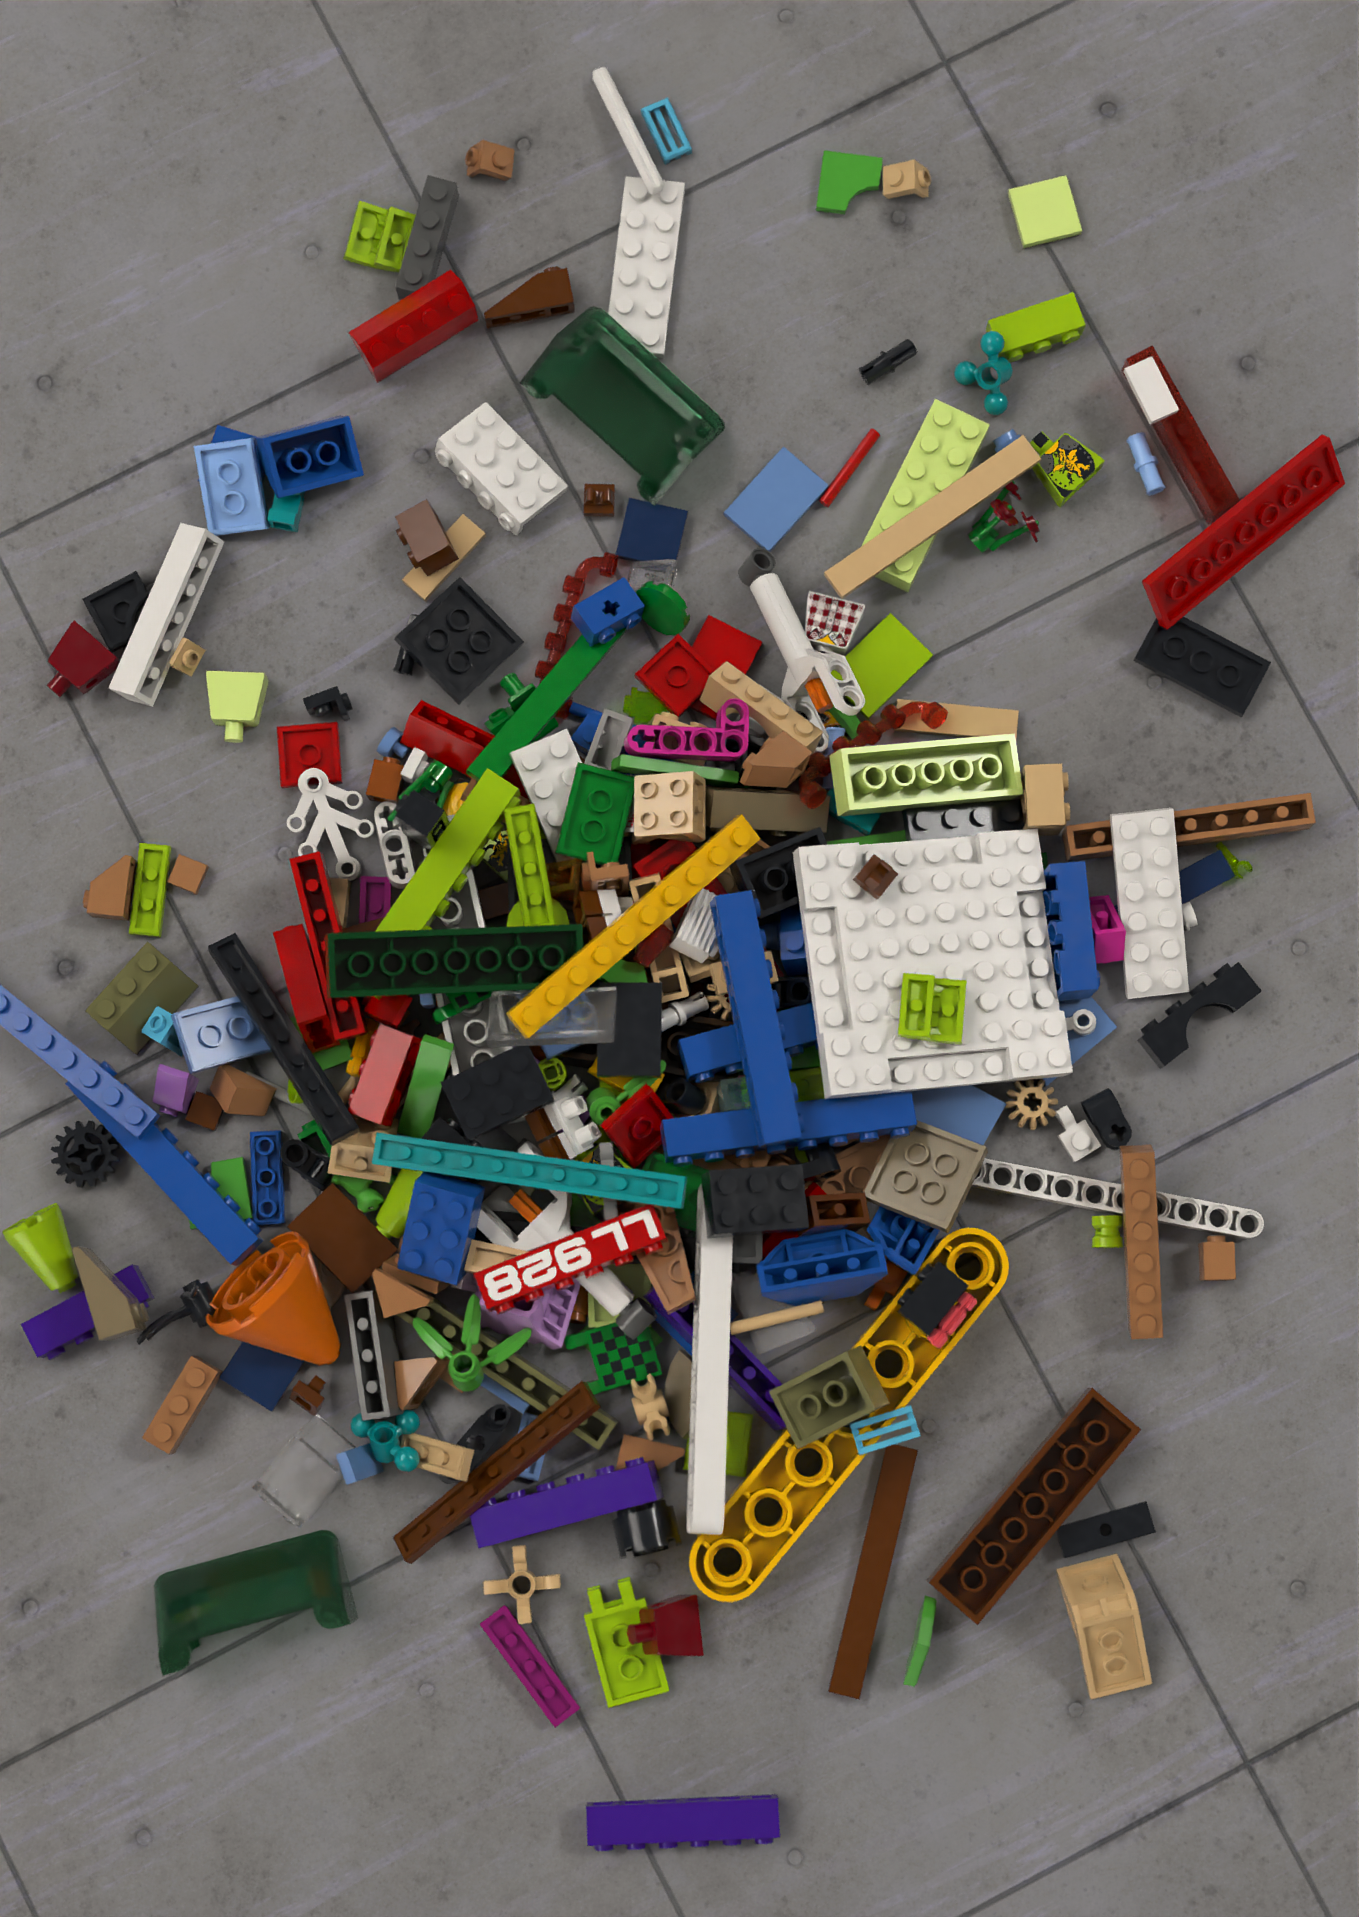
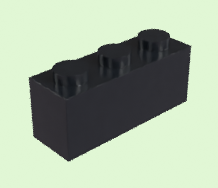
[395,790,449,851]

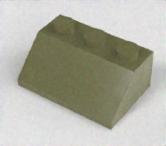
[85,941,199,1055]

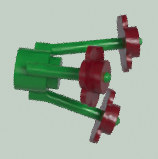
[968,480,1040,553]

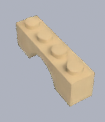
[700,661,823,758]
[629,873,689,1003]

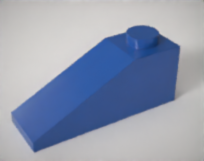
[780,904,808,976]

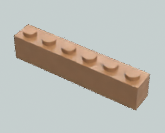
[1119,1145,1163,1339]

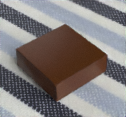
[185,1091,224,1131]

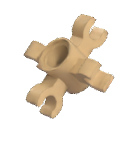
[630,1374,670,1441]
[483,1545,561,1624]

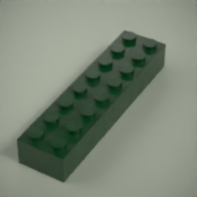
[325,924,583,998]

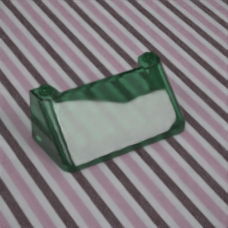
[520,306,725,506]
[154,1530,358,1676]

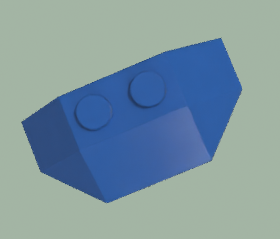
[866,1207,940,1275]
[756,1229,888,1306]

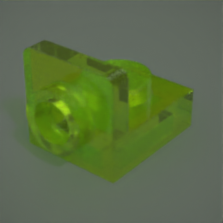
[623,687,667,724]

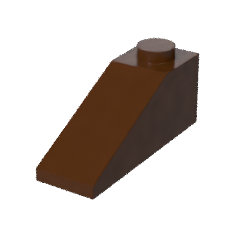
[484,267,575,328]

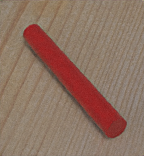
[819,428,880,508]

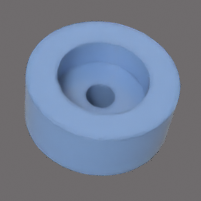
[377,727,409,758]

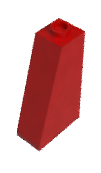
[273,924,340,1053]

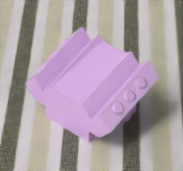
[475,1279,581,1350]

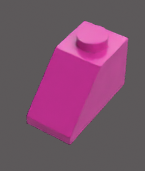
[1089,895,1126,964]

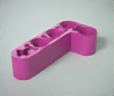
[624,698,749,762]

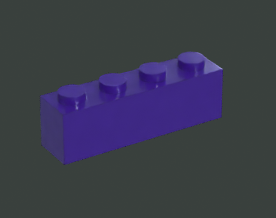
[21,1264,154,1360]

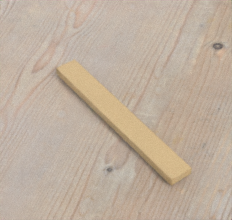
[824,435,1041,599]

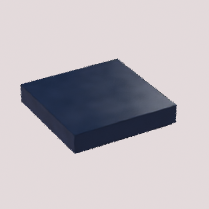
[615,498,688,571]
[219,1342,305,1412]

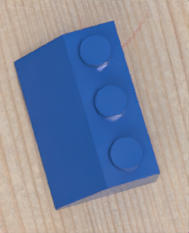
[255,415,364,498]

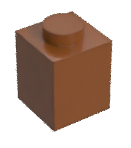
[366,757,405,804]

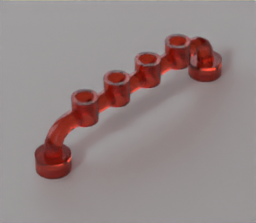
[535,552,619,720]
[798,701,948,809]

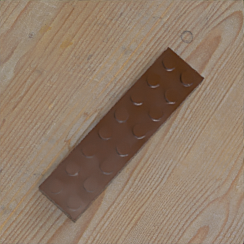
[926,1388,1141,1625]

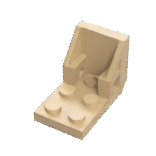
[1056,1554,1152,1700]

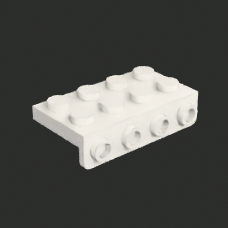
[435,402,568,535]

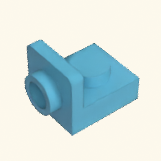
[142,1006,183,1057]

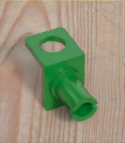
[500,673,559,742]

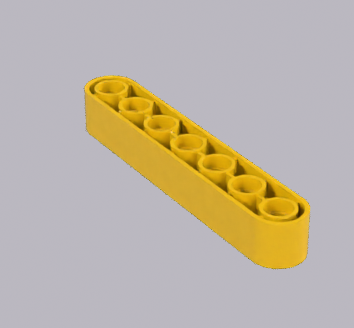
[689,1228,1009,1602]

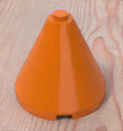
[206,1231,341,1366]

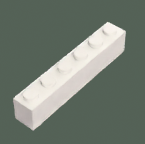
[108,523,224,707]

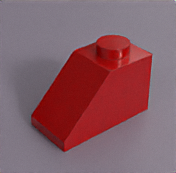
[361,995,413,1029]

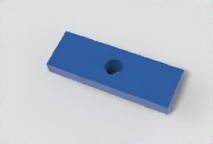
[250,1130,286,1225]

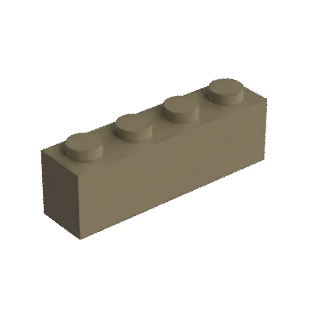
[705,786,830,836]

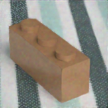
[142,1356,223,1454]

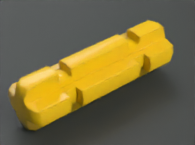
[346,1018,379,1077]

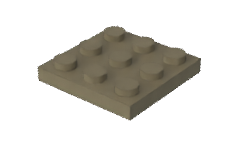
[864,1120,988,1234]

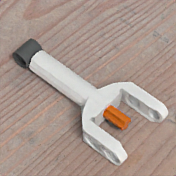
[738,548,865,756]
[477,1141,657,1339]

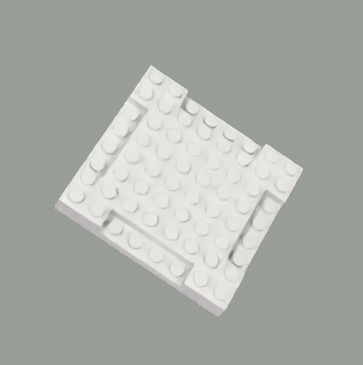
[793,828,1073,1099]

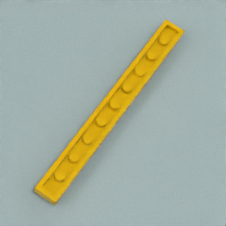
[505,814,761,1038]

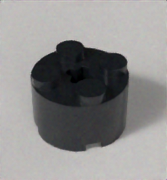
[612,1500,682,1559]

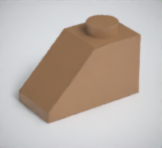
[83,855,137,921]
[615,1434,685,1472]

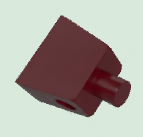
[46,620,120,697]
[627,1594,704,1656]

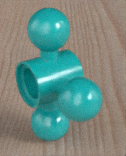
[954,331,1012,415]
[350,1410,420,1472]

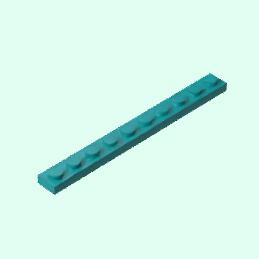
[372,1133,688,1209]

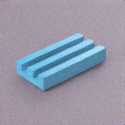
[641,97,692,165]
[850,1405,921,1455]

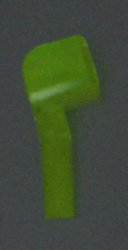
[1216,842,1253,879]

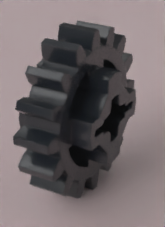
[51,1120,120,1188]

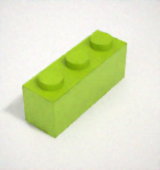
[986,292,1086,363]

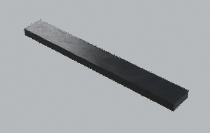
[208,933,359,1146]

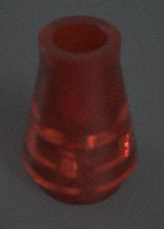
[632,924,674,969]

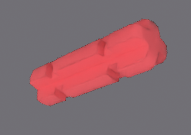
[927,1292,977,1348]

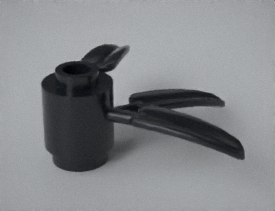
[137,1279,215,1345]

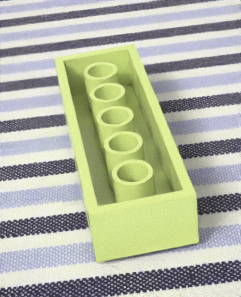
[862,399,990,593]
[829,734,1023,816]

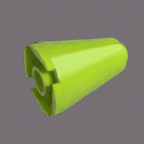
[375,1168,450,1239]
[2,1203,79,1293]

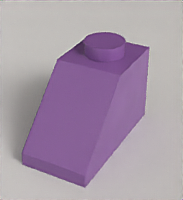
[153,1064,199,1117]

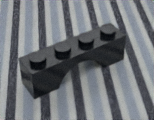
[1138,962,1262,1069]

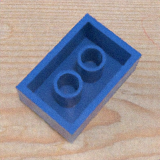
[397,1172,485,1286]

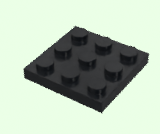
[394,577,524,705]

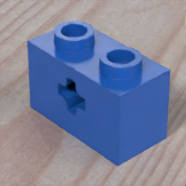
[571,577,645,647]

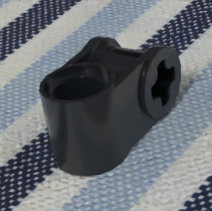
[771,976,812,1008]
[655,1076,707,1115]
[1081,1088,1132,1150]
[280,1139,332,1191]

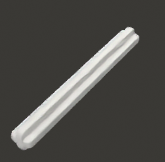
[592,67,664,195]

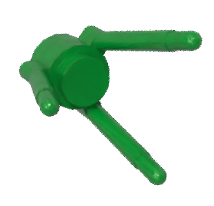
[388,760,454,821]

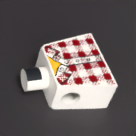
[805,591,865,656]

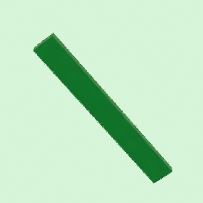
[466,613,627,782]

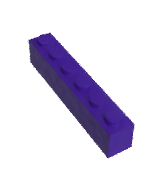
[643,1286,786,1431]
[470,1457,664,1549]
[586,1794,780,1851]

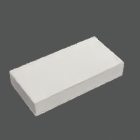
[1123,356,1179,425]

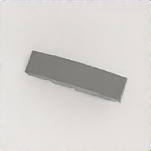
[584,708,634,773]

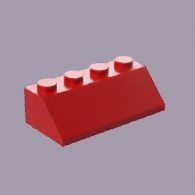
[348,269,478,383]

